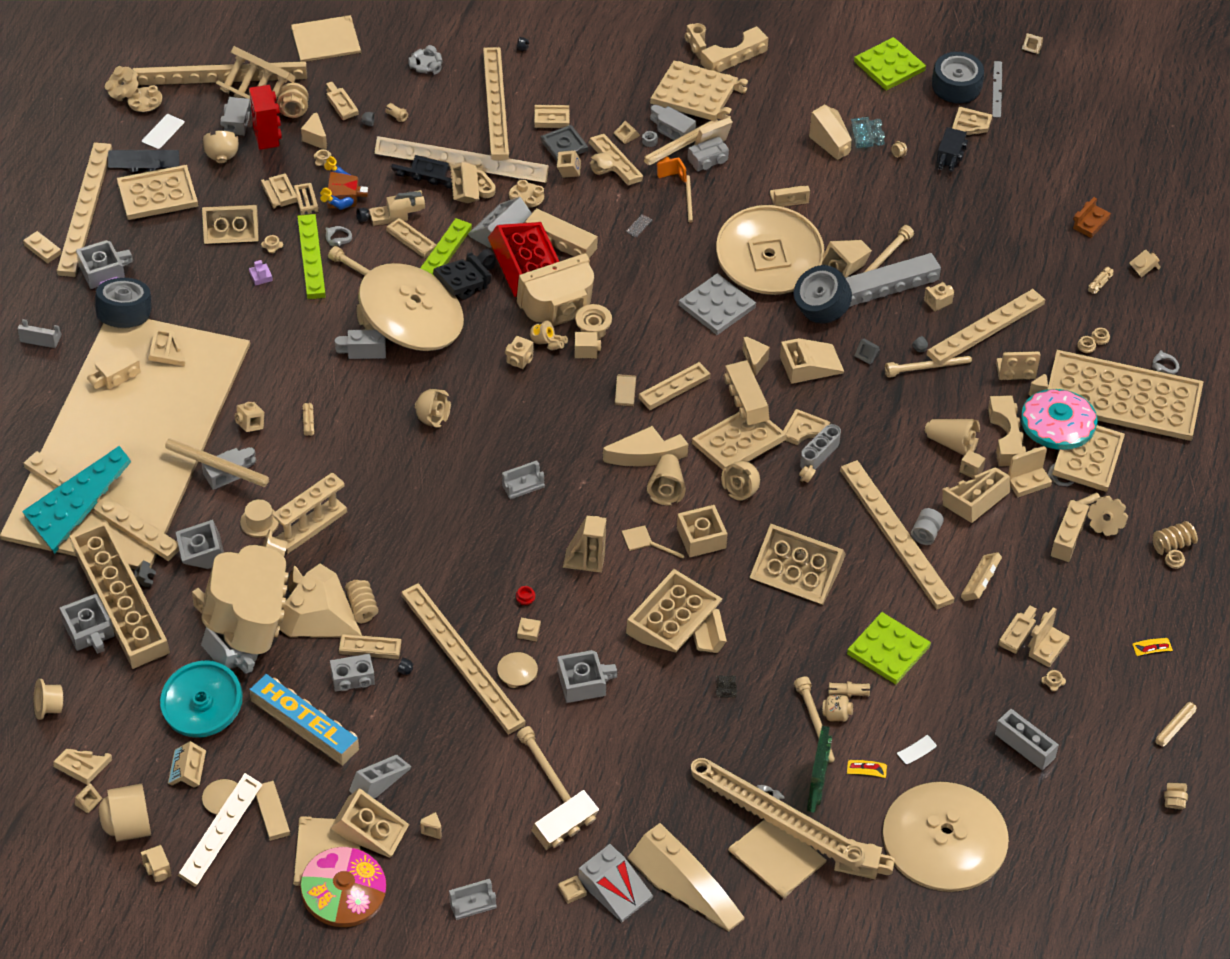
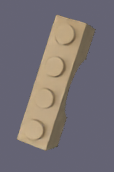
[701,26,768,72]
[988,396,1026,466]

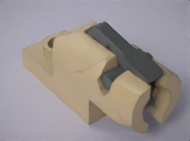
[369,190,425,226]

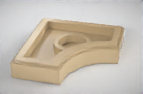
[783,409,830,445]

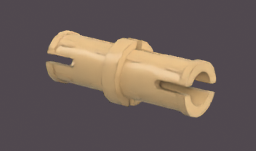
[828,682,870,697]

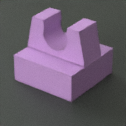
[249,260,272,286]

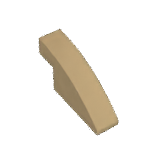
[603,426,688,466]

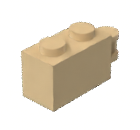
[87,347,141,389]
[834,839,895,880]

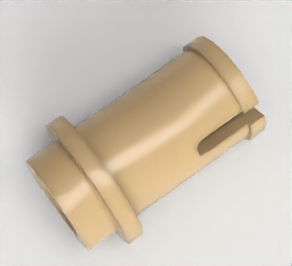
[386,103,408,122]

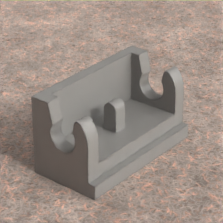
[18,319,62,348]
[502,461,545,499]
[449,879,497,920]

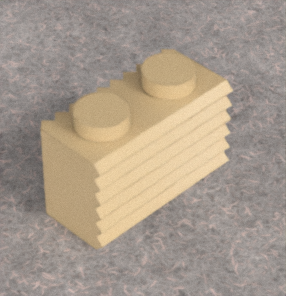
[450,162,479,203]

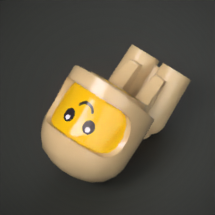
[530,321,568,350]

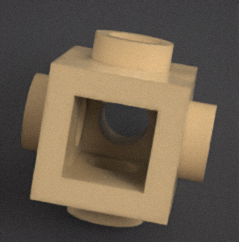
[505,336,533,369]
[235,402,264,432]

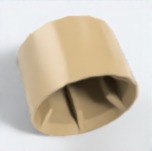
[99,784,151,842]

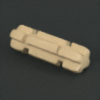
[1088,267,1114,294]
[303,403,314,436]

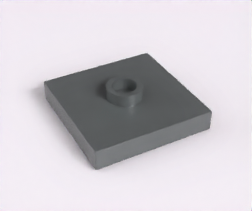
[541,125,588,161]

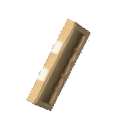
[961,552,1002,601]

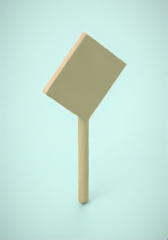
[622,525,684,558]

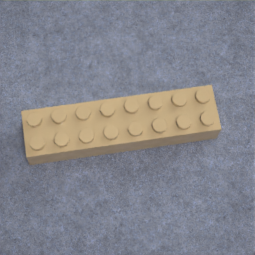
[70,521,170,669]

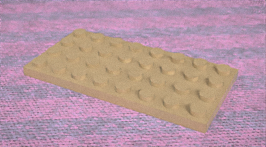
[1048,350,1203,441]

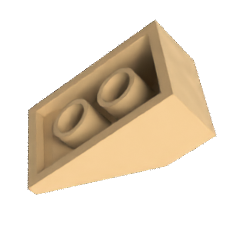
[331,788,409,858]

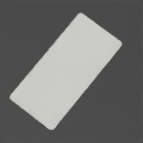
[142,114,185,149]

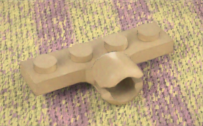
[589,134,643,185]

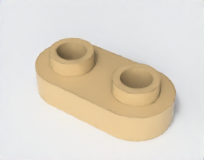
[477,170,495,198]

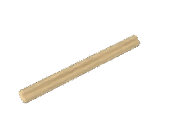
[644,119,718,165]
[165,438,269,487]

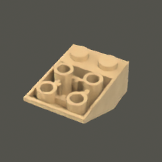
[780,338,844,384]

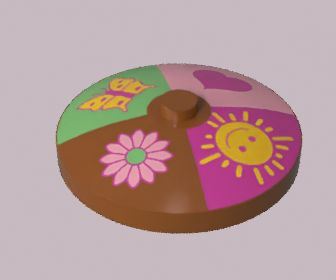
[301,847,386,927]

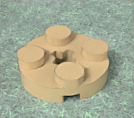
[105,66,138,101]

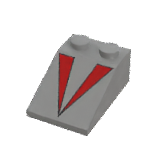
[578,844,653,922]

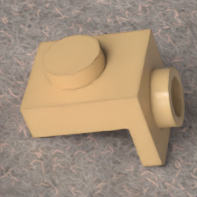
[1129,250,1161,277]

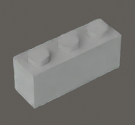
[995,709,1059,771]

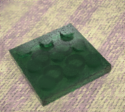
[807,726,833,813]

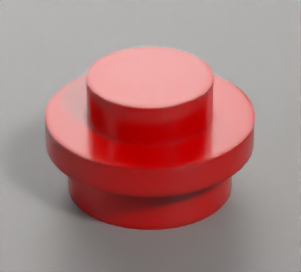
[516,586,535,605]

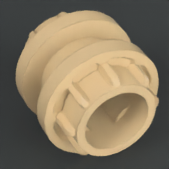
[277,83,308,118]

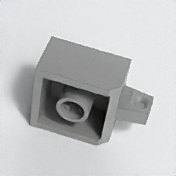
[76,240,133,289]
[60,593,115,654]
[201,627,258,673]
[557,650,617,703]

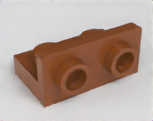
[1073,197,1111,238]

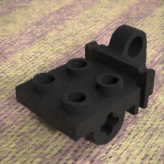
[433,249,496,300]

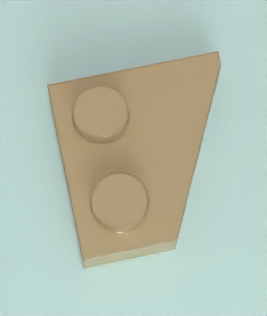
[952,107,993,135]
[149,328,185,366]
[54,749,112,785]

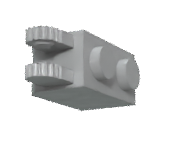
[650,105,696,140]
[202,448,256,490]

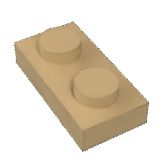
[23,231,62,264]

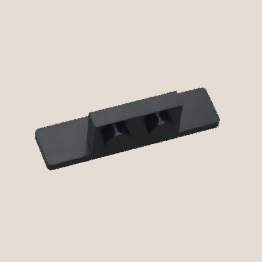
[108,150,180,172]
[391,155,453,189]

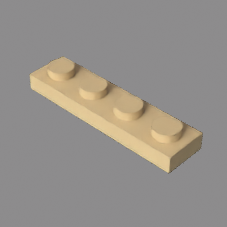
[639,362,710,410]

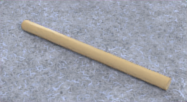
[686,175,693,223]

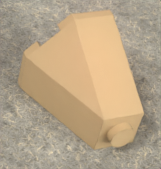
[809,104,852,160]
[822,240,872,278]

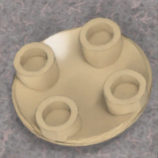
[128,85,162,112]
[509,180,544,208]
[497,652,538,688]
[202,779,238,816]

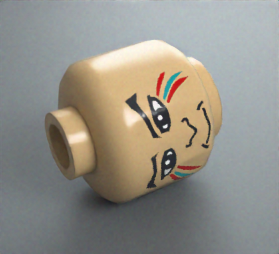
[823,695,853,722]

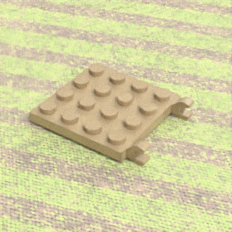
[650,60,748,121]

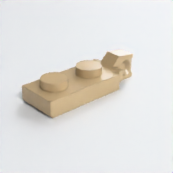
[326,82,358,120]
[998,606,1037,654]

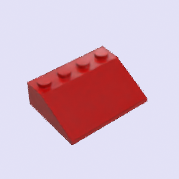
[488,222,560,297]

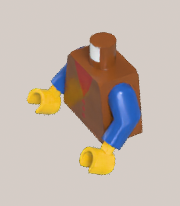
[320,156,368,210]

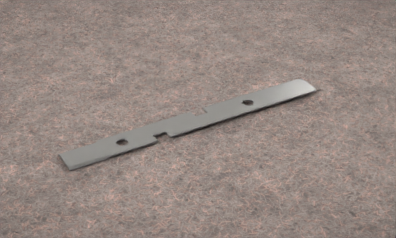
[992,61,1002,118]

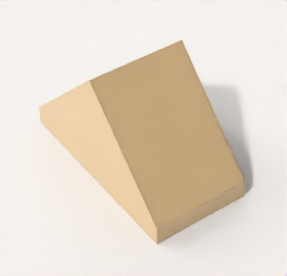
[301,113,327,149]
[742,337,770,376]
[615,374,636,406]

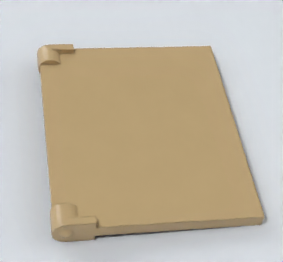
[291,15,361,62]
[293,816,360,886]
[728,819,826,898]

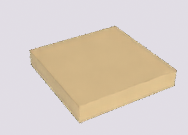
[694,117,733,145]

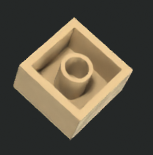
[677,505,727,557]

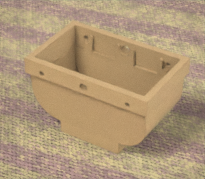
[517,253,594,326]

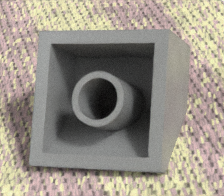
[176,520,224,569]

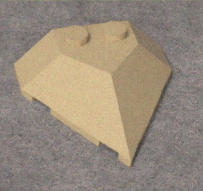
[279,564,362,638]

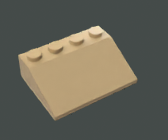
[750,524,846,605]
[626,569,722,652]

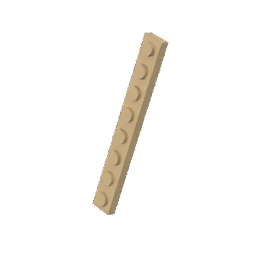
[927,289,1045,366]

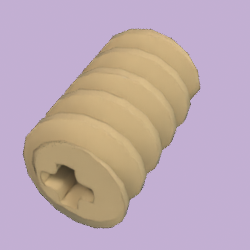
[1153,521,1198,555]
[345,580,378,624]

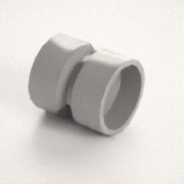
[911,508,944,545]

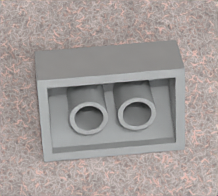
[468,197,532,248]

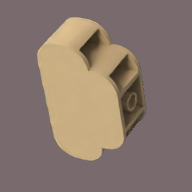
[202,545,288,654]

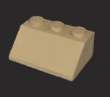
[202,205,259,244]

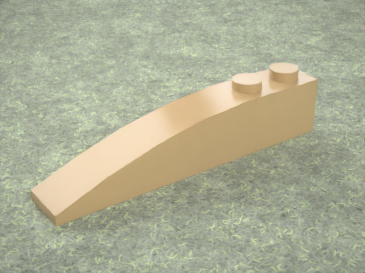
[628,823,744,932]

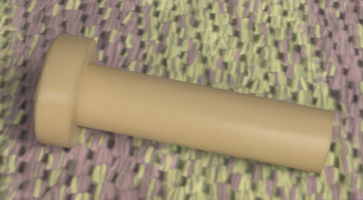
[1067,493,1100,506]

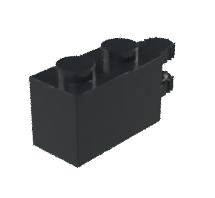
[936,127,969,172]

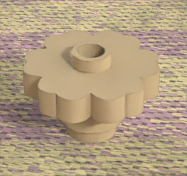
[1088,496,1128,536]

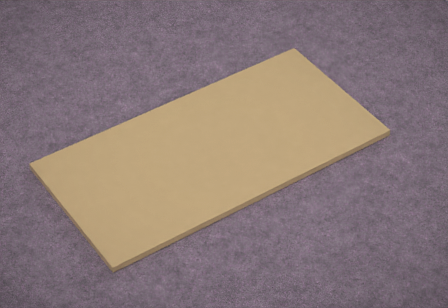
[0,319,250,569]

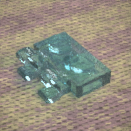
[851,117,885,148]

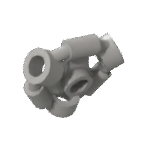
[408,45,443,74]

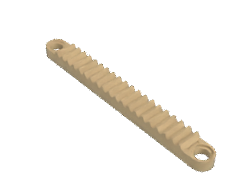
[691,758,865,868]

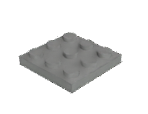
[679,273,756,335]

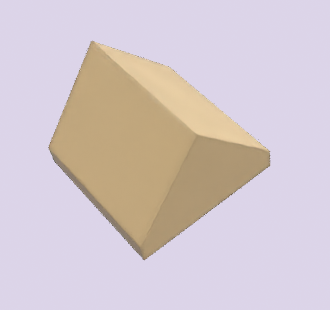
[1022,33,1043,54]
[1029,374,1048,396]
[75,783,102,813]
[420,812,442,839]

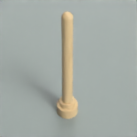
[863,225,914,273]
[328,246,370,276]
[885,356,972,378]
[794,677,835,763]
[517,726,571,803]

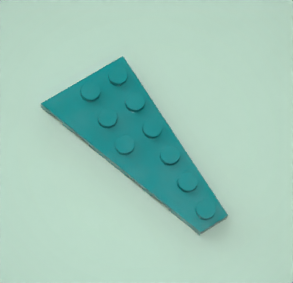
[22,446,131,554]

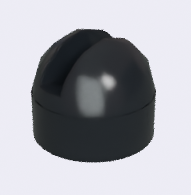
[517,37,529,51]
[356,207,371,222]
[397,657,413,675]

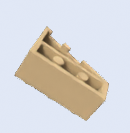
[943,467,1010,523]
[563,516,606,573]

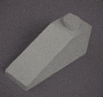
[349,755,411,798]

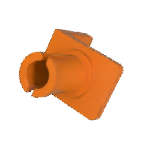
[657,156,687,182]

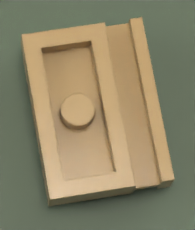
[535,105,569,128]
[261,173,298,209]

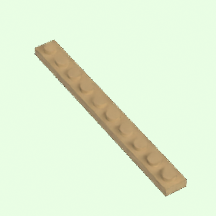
[483,47,509,160]
[133,62,307,85]
[374,136,549,183]
[57,142,112,277]
[24,451,180,561]
[840,460,954,610]
[402,583,526,735]

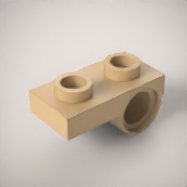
[685,23,706,59]

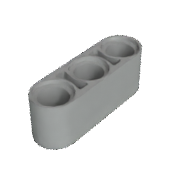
[800,424,841,469]

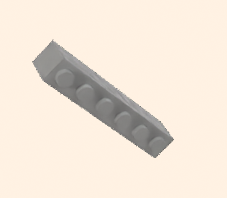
[846,253,941,307]

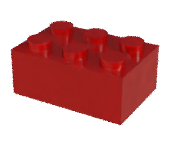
[249,85,282,150]

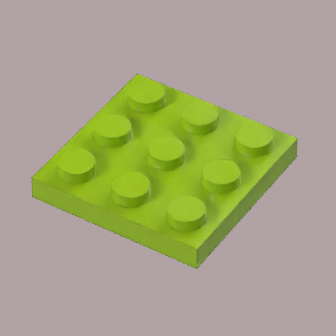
[854,37,926,91]
[847,612,931,685]

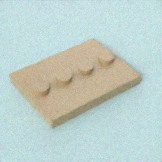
[117,165,198,220]
[692,412,787,470]
[1052,425,1125,492]

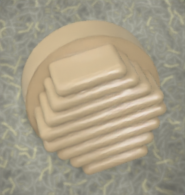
[1164,783,1188,810]

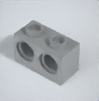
[330,654,375,692]

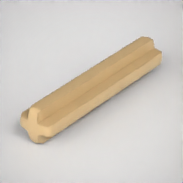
[1155,702,1197,747]

